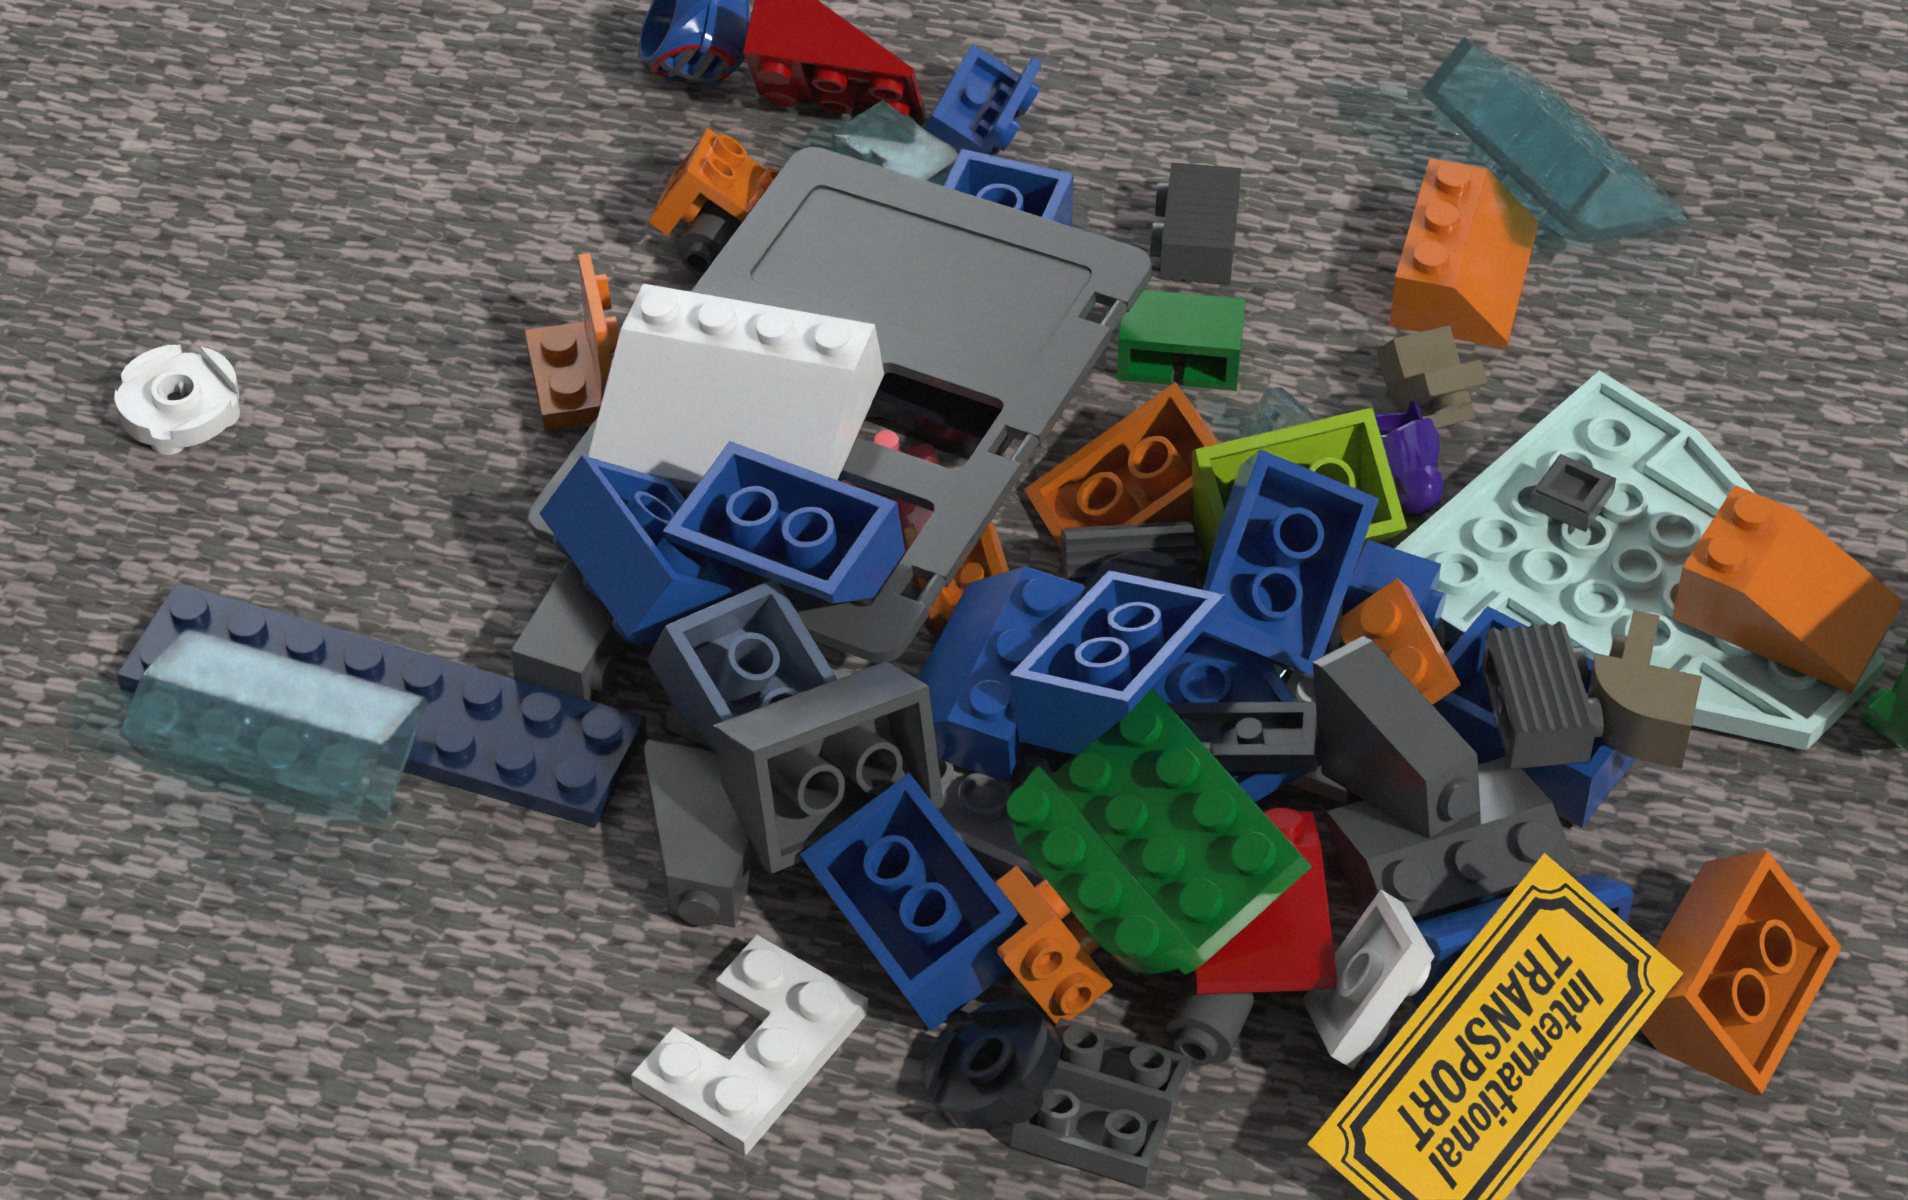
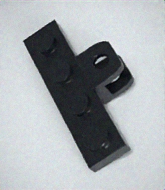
[1047,702,1319,772]

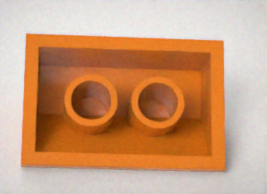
[1389,158,1539,349]
[1640,850,1842,1095]

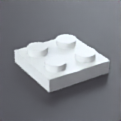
[1302,890,1435,1069]

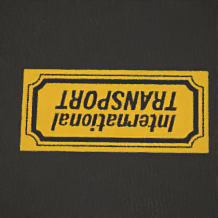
[1307,853,1683,1200]

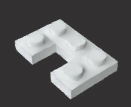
[631,935,868,1156]

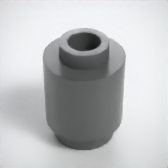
[677,199,742,277]
[1166,972,1254,1065]

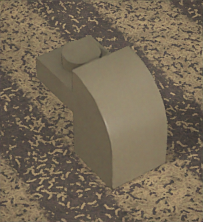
[1377,325,1488,428]
[1587,610,1702,769]

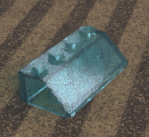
[119,629,428,824]

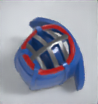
[638,0,750,86]

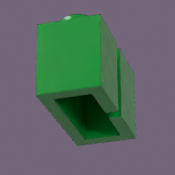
[1117,290,1246,391]

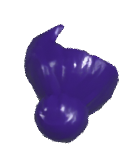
[1375,401,1444,516]

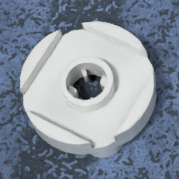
[114,345,240,455]

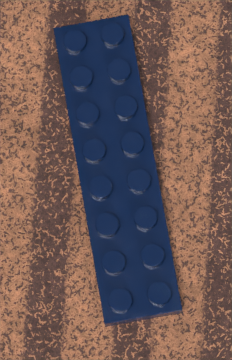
[117,583,646,828]

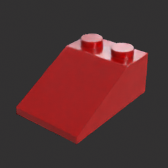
[1193,808,1337,995]

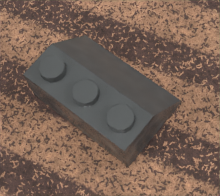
[713,661,944,874]
[1323,757,1576,921]

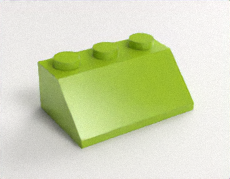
[1192,407,1407,571]

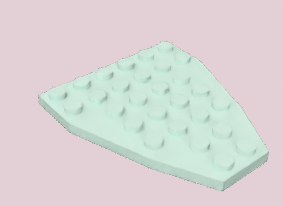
[1395,370,1886,750]

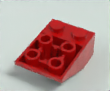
[743,0,926,122]

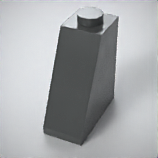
[1313,636,1480,838]
[644,739,759,928]

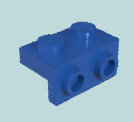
[923,44,1042,155]

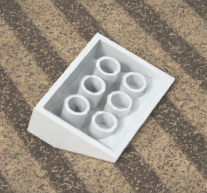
[588,284,884,490]

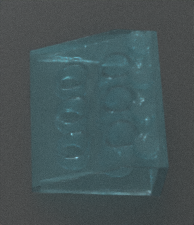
[1420,37,1692,241]

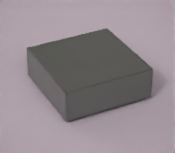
[1529,454,1616,532]

